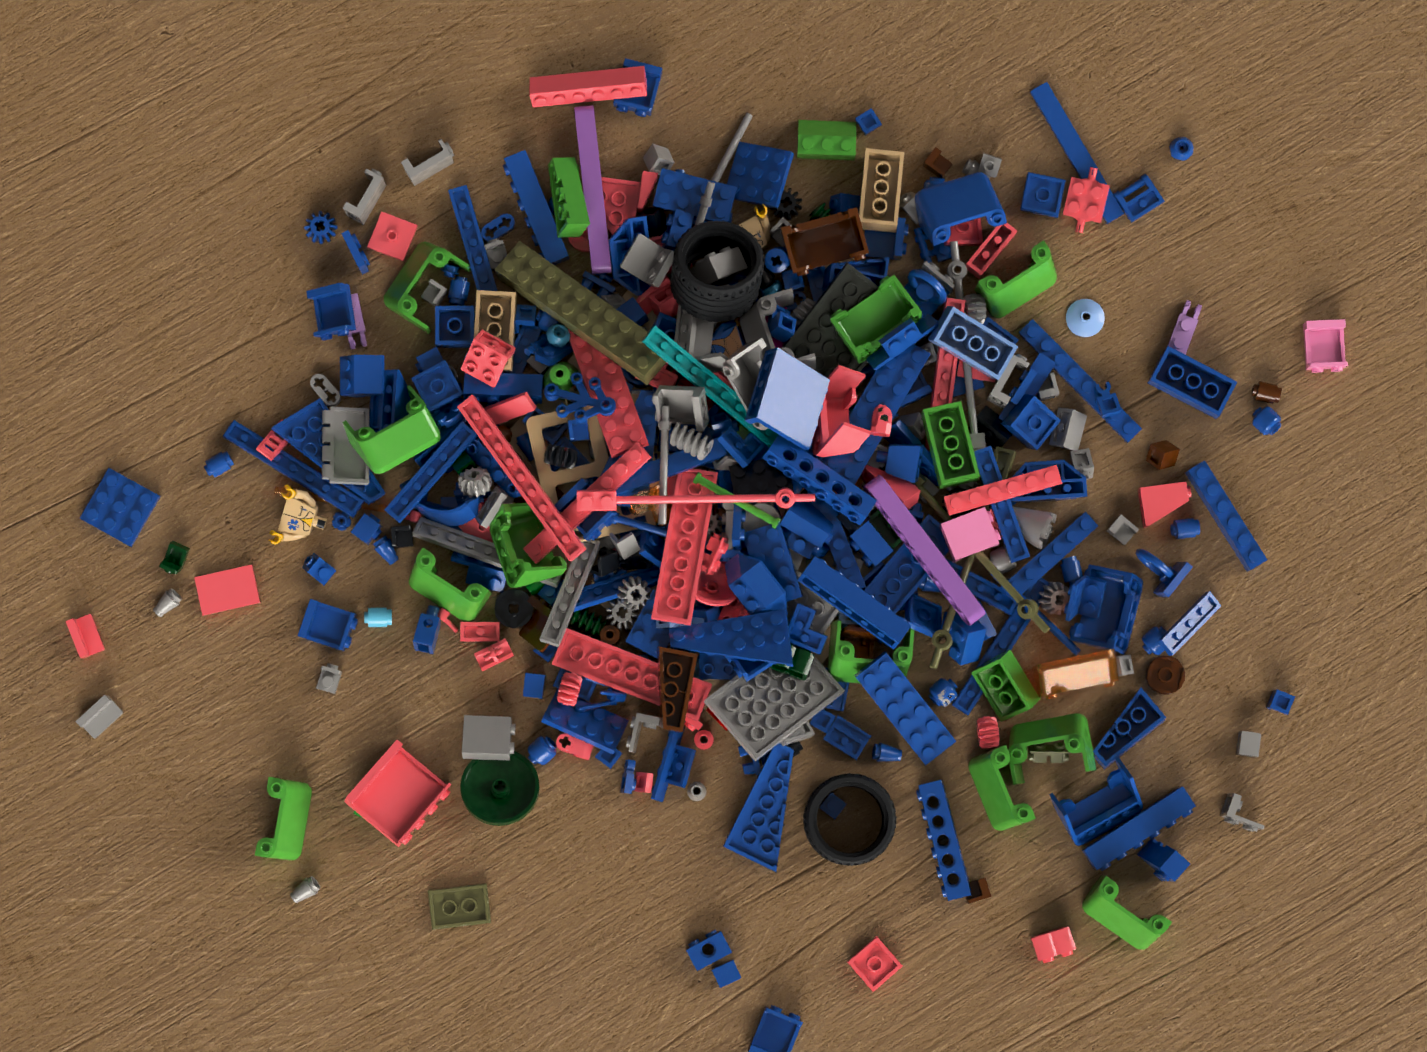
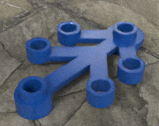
[544,372,616,423]

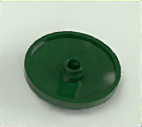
[460,751,540,826]

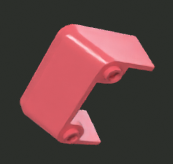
[812,365,871,458]

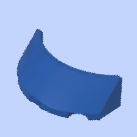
[400,478,480,527]

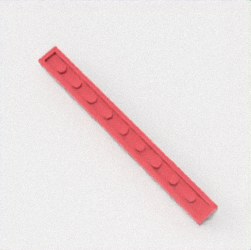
[457,395,586,561]

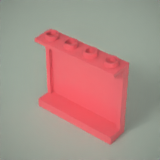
[344,740,451,847]

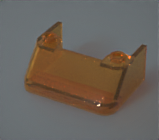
[1032,649,1119,700]

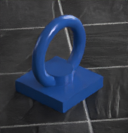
[904,269,950,318]
[1135,549,1193,598]

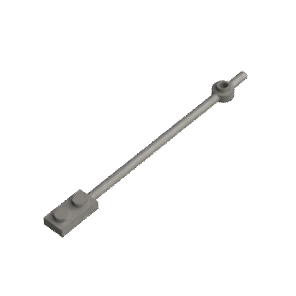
[947,241,986,451]

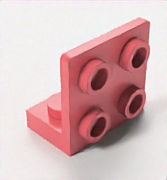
[461,330,516,388]

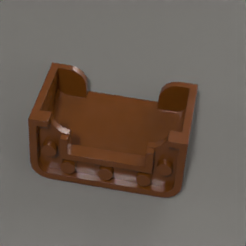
[781,207,869,276]

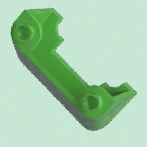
[975,240,1057,318]
[830,275,922,364]
[490,503,567,588]
[409,548,492,622]
[968,745,1036,831]
[255,777,312,860]
[1082,875,1172,950]

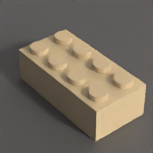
[859,148,904,233]
[474,290,517,373]

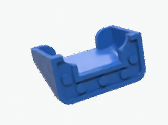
[915,172,1007,246]
[1069,564,1143,654]

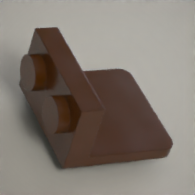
[519,595,553,652]
[840,624,878,659]

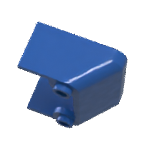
[1049,756,1143,846]

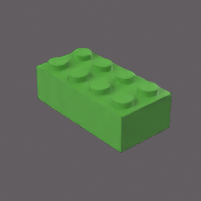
[921,401,980,489]

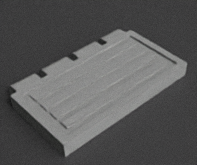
[322,407,369,485]

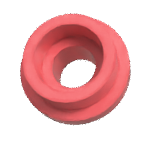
[694,730,714,750]

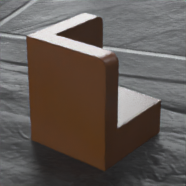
[923,147,952,178]
[1146,440,1180,470]
[966,878,991,904]

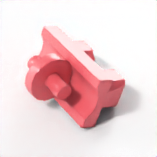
[474,638,514,672]

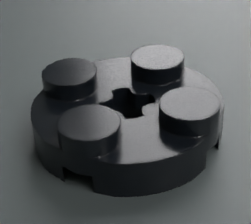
[494,589,534,629]

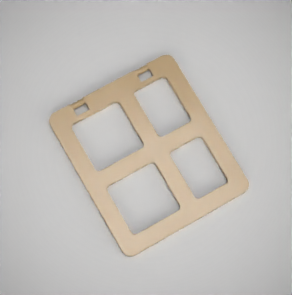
[526,393,668,546]

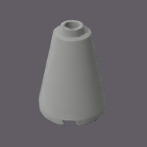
[1012,506,1057,550]

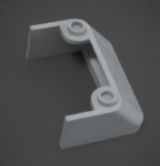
[674,284,730,373]
[739,288,816,369]

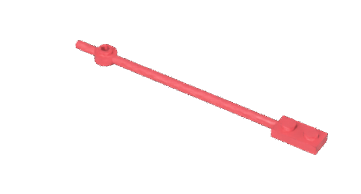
[577,487,815,511]

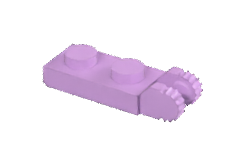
[347,293,367,350]
[1168,300,1202,355]

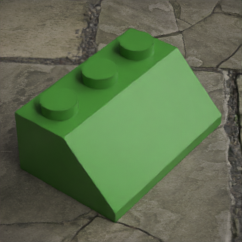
[797,120,856,161]
[971,649,1040,722]

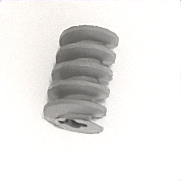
[670,421,714,460]

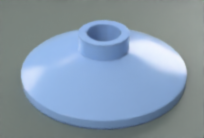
[1066,299,1105,337]

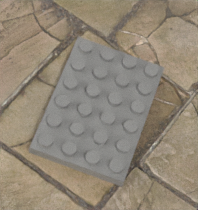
[704,643,845,761]

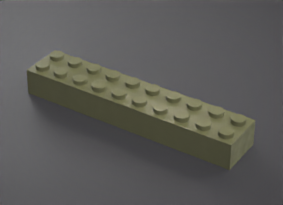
[495,241,667,385]

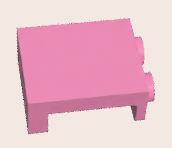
[1303,319,1348,373]
[940,507,1001,562]

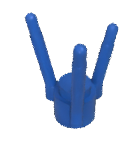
[579,678,627,710]

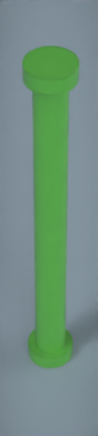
[693,472,781,529]

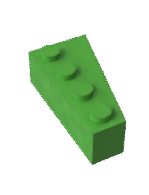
[548,157,590,238]

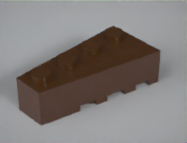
[657,646,698,733]

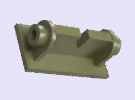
[1028,742,1070,763]

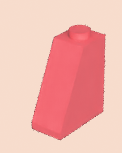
[1138,482,1191,528]

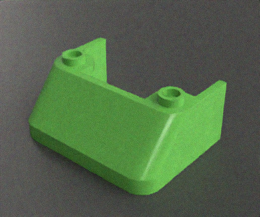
[384,242,471,334]
[342,385,441,474]
[828,620,914,684]
[1008,713,1097,785]

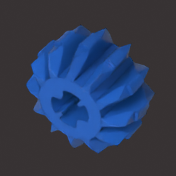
[304,211,338,244]

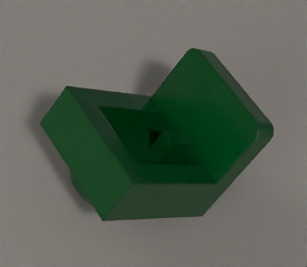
[159,540,190,574]

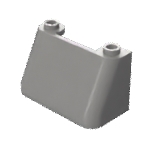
[722,338,768,430]

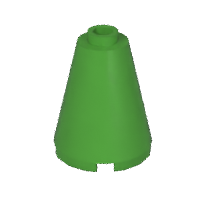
[543,362,579,401]

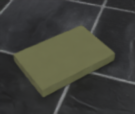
[428,883,491,930]

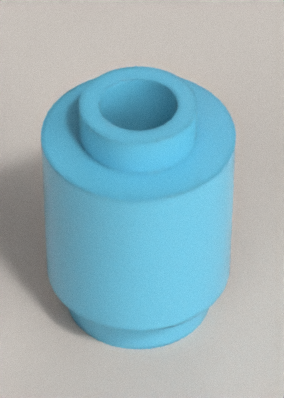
[364,607,392,627]

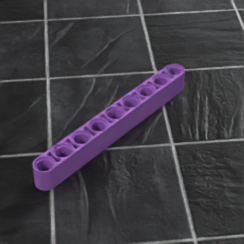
[574,105,612,274]
[863,475,986,626]

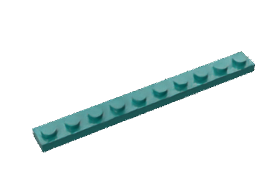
[641,326,779,447]

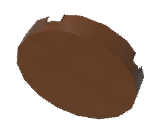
[1146,656,1185,695]

